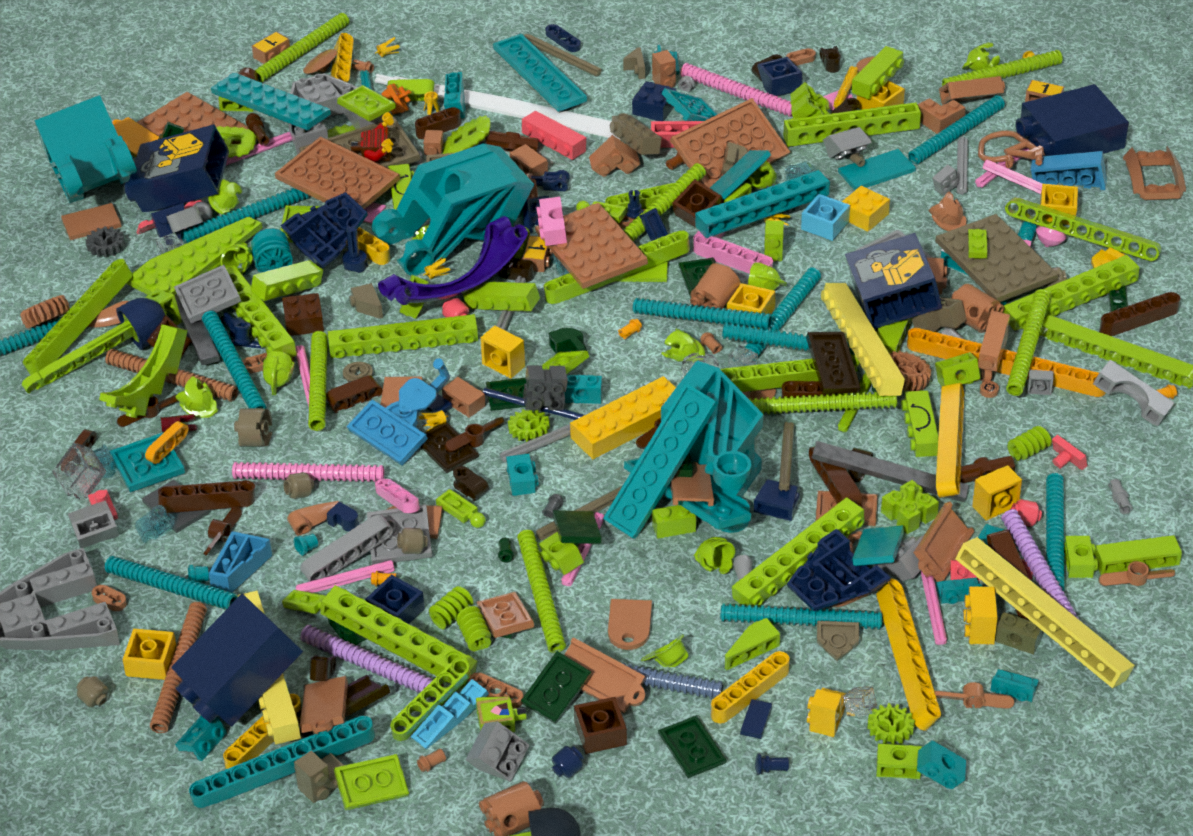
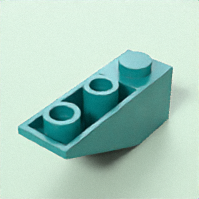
[444,72,466,119]

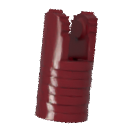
[161,414,197,432]

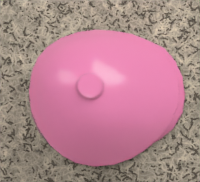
[1036,225,1067,248]

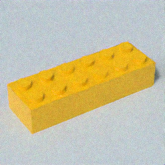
[570,376,676,459]

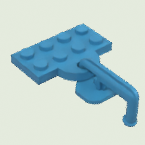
[347,358,450,466]

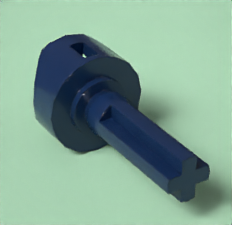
[342,226,368,273]

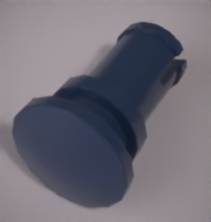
[626,190,643,218]
[755,753,789,775]

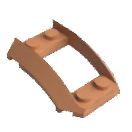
[1123,146,1186,200]

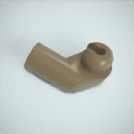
[850,153,865,167]

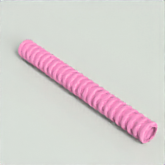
[680,63,792,117]
[232,462,384,482]

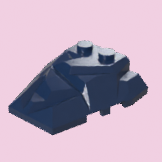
[280,192,368,268]
[787,529,891,611]

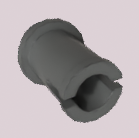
[542,494,563,518]

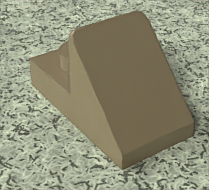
[623,47,645,79]

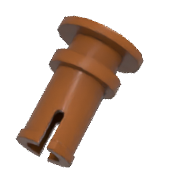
[666,153,686,170]

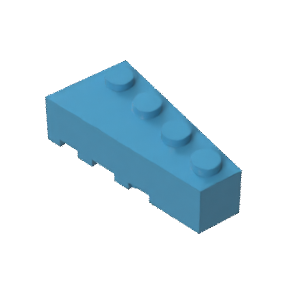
[1031,151,1107,190]

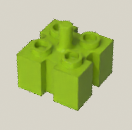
[790,82,830,119]
[881,480,939,535]

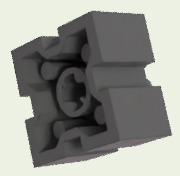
[523,365,568,410]

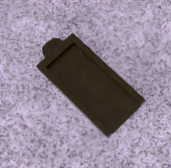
[297,675,391,729]

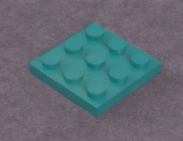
[662,88,718,121]
[109,432,185,492]

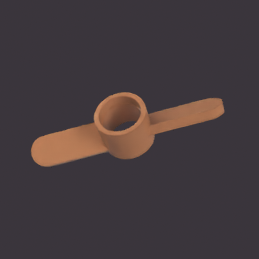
[1099,561,1175,586]
[934,682,1014,708]

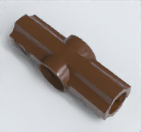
[485,131,538,152]
[960,456,1015,483]

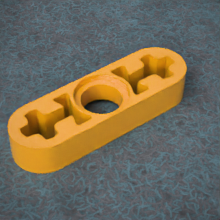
[145,421,188,464]

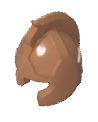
[928,191,967,231]

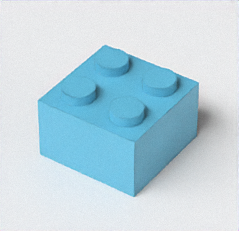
[801,194,850,241]

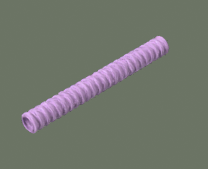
[1001,509,1079,619]
[300,625,444,700]

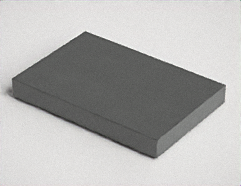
[142,480,209,533]

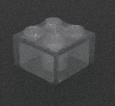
[52,442,107,501]

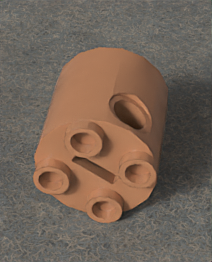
[690,263,741,309]
[951,283,1004,333]
[479,781,544,836]

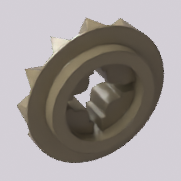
[343,362,373,383]

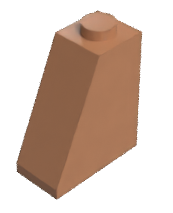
[978,311,1010,372]

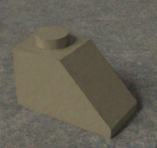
[349,283,383,319]

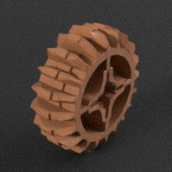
[20,295,70,329]
[889,351,931,392]

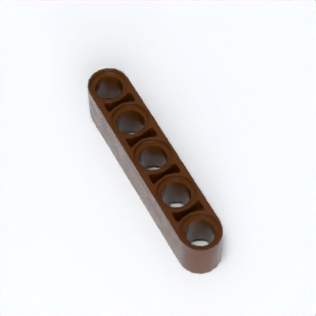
[1099,292,1180,336]
[809,446,862,506]
[158,480,255,513]
[987,529,1030,621]

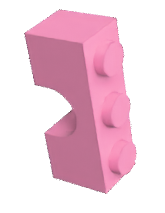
[537,197,567,246]

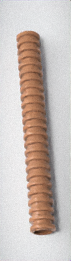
[105,349,238,402]
[150,602,207,733]

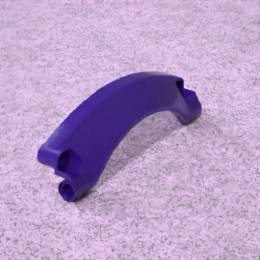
[378,216,528,305]

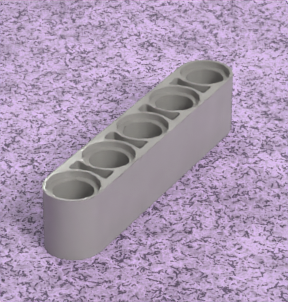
[300,514,393,582]

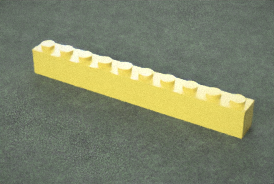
[821,283,905,396]
[955,537,1135,688]
[237,591,301,745]

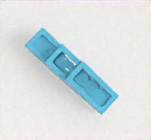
[411,679,489,749]

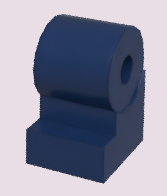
[327,502,359,532]

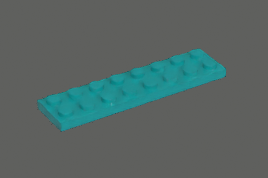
[493,33,587,112]
[211,73,331,130]
[603,382,718,539]
[624,458,751,530]

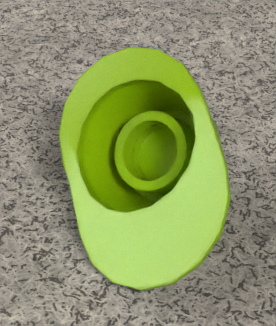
[640,634,689,667]

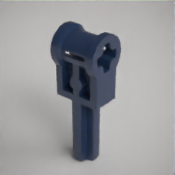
[531,170,570,192]
[220,312,251,345]

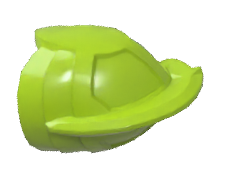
[962,42,1000,71]
[746,160,777,189]
[208,179,243,215]
[220,244,253,274]
[748,262,787,290]
[661,328,705,362]
[263,351,295,395]
[176,376,219,418]
[693,537,735,574]

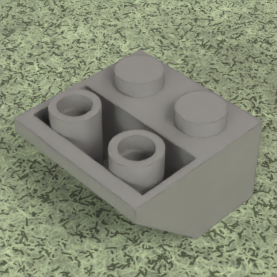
[823,127,872,160]
[68,500,119,548]
[874,535,923,581]
[465,721,529,782]

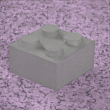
[932,164,959,195]
[1027,370,1053,395]

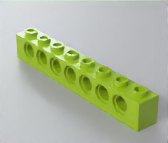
[783,102,921,147]
[1003,255,1139,331]
[226,265,297,358]
[327,314,478,358]
[732,497,864,607]
[320,585,477,689]

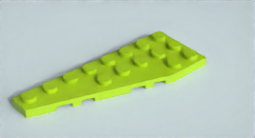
[126,217,262,295]

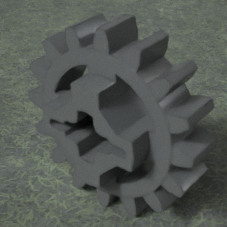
[85,226,125,257]

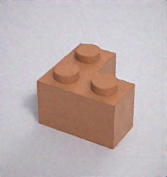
[917,98,965,134]
[589,135,640,177]

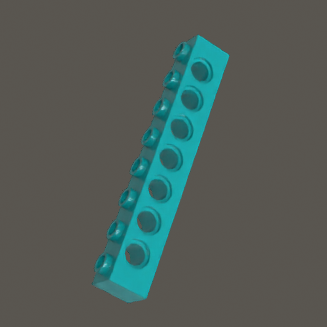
[695,170,830,238]

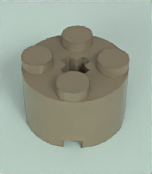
[234,408,272,447]

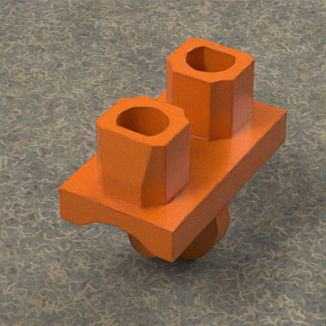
[381,83,411,115]

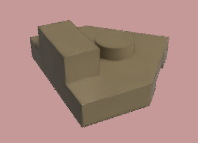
[721,142,748,174]
[817,621,859,661]

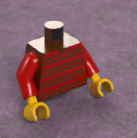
[351,112,394,162]

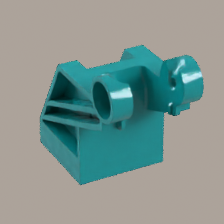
[34,95,137,203]
[371,143,534,276]
[661,360,763,533]

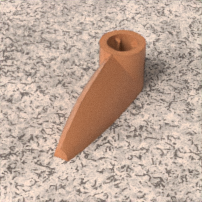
[87,301,129,327]
[287,501,339,536]

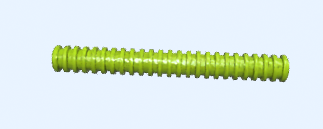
[255,12,349,83]
[942,50,1063,86]
[623,163,706,242]
[1006,289,1050,396]
[308,331,328,431]
[749,392,897,414]
[517,529,566,653]

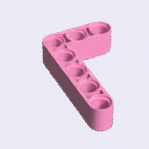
[693,231,773,274]

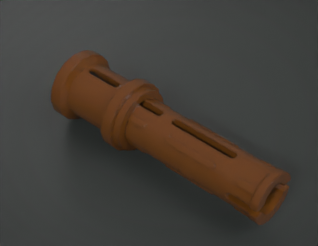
[245,113,269,146]

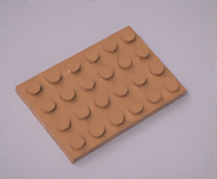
[137,92,249,144]
[670,98,790,188]
[275,136,400,209]
[535,203,648,289]

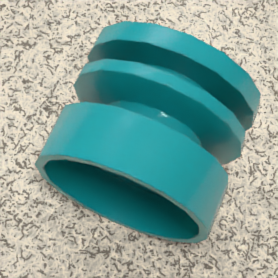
[251,228,293,273]

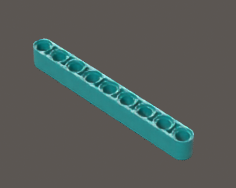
[189,716,375,808]

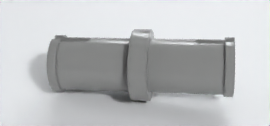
[1108,479,1132,514]

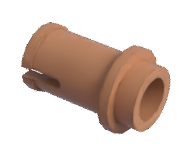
[352,59,374,73]
[700,332,723,354]
[417,748,446,772]

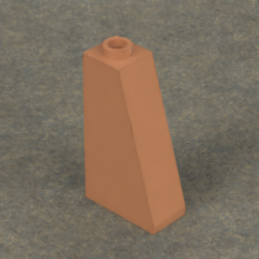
[939,76,1005,105]

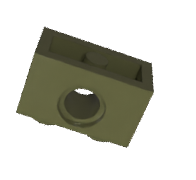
[995,612,1042,655]

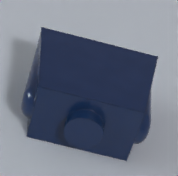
[754,479,800,521]

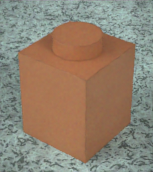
[423,130,444,155]

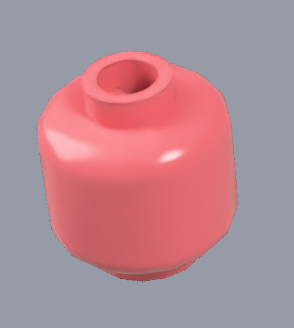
[442,298,469,318]
[1011,499,1042,527]

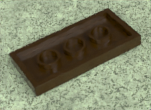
[806,331,861,394]

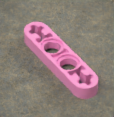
[375,479,420,513]

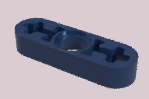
[545,24,581,52]

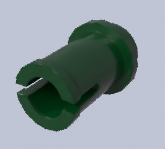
[498,537,514,563]

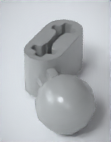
[166,202,213,233]

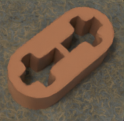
[786,48,816,66]
[92,585,127,611]

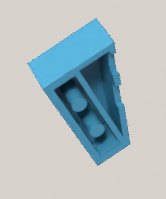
[209,531,272,593]

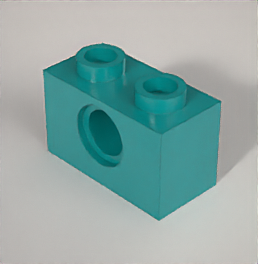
[564,375,602,404]
[506,454,539,496]
[917,740,966,789]

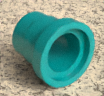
[294,533,318,556]
[188,564,209,582]

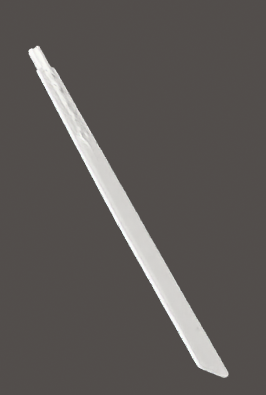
[375,74,621,140]

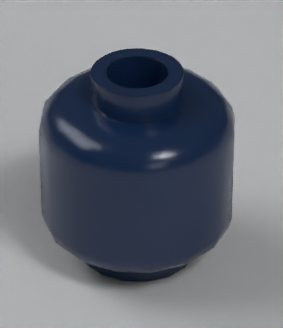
[551,746,584,778]

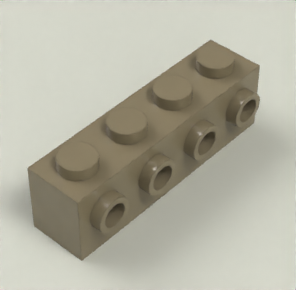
[610,113,662,155]

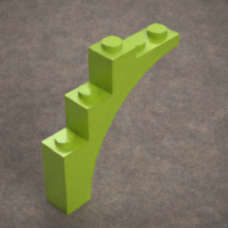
[99,324,188,418]

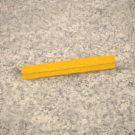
[833,66,858,108]

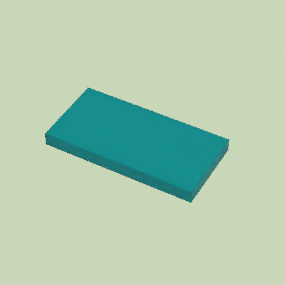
[838,149,916,190]
[710,150,771,200]
[852,525,904,566]

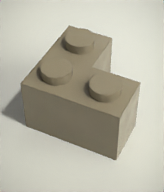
[911,297,967,332]
[294,750,344,803]

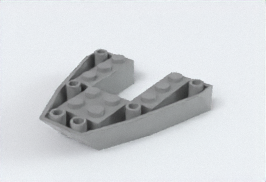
[289,73,391,155]
[0,548,120,650]

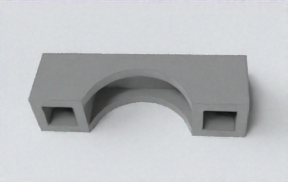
[1093,360,1174,426]

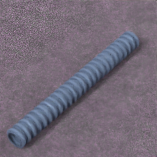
[622,663,723,699]

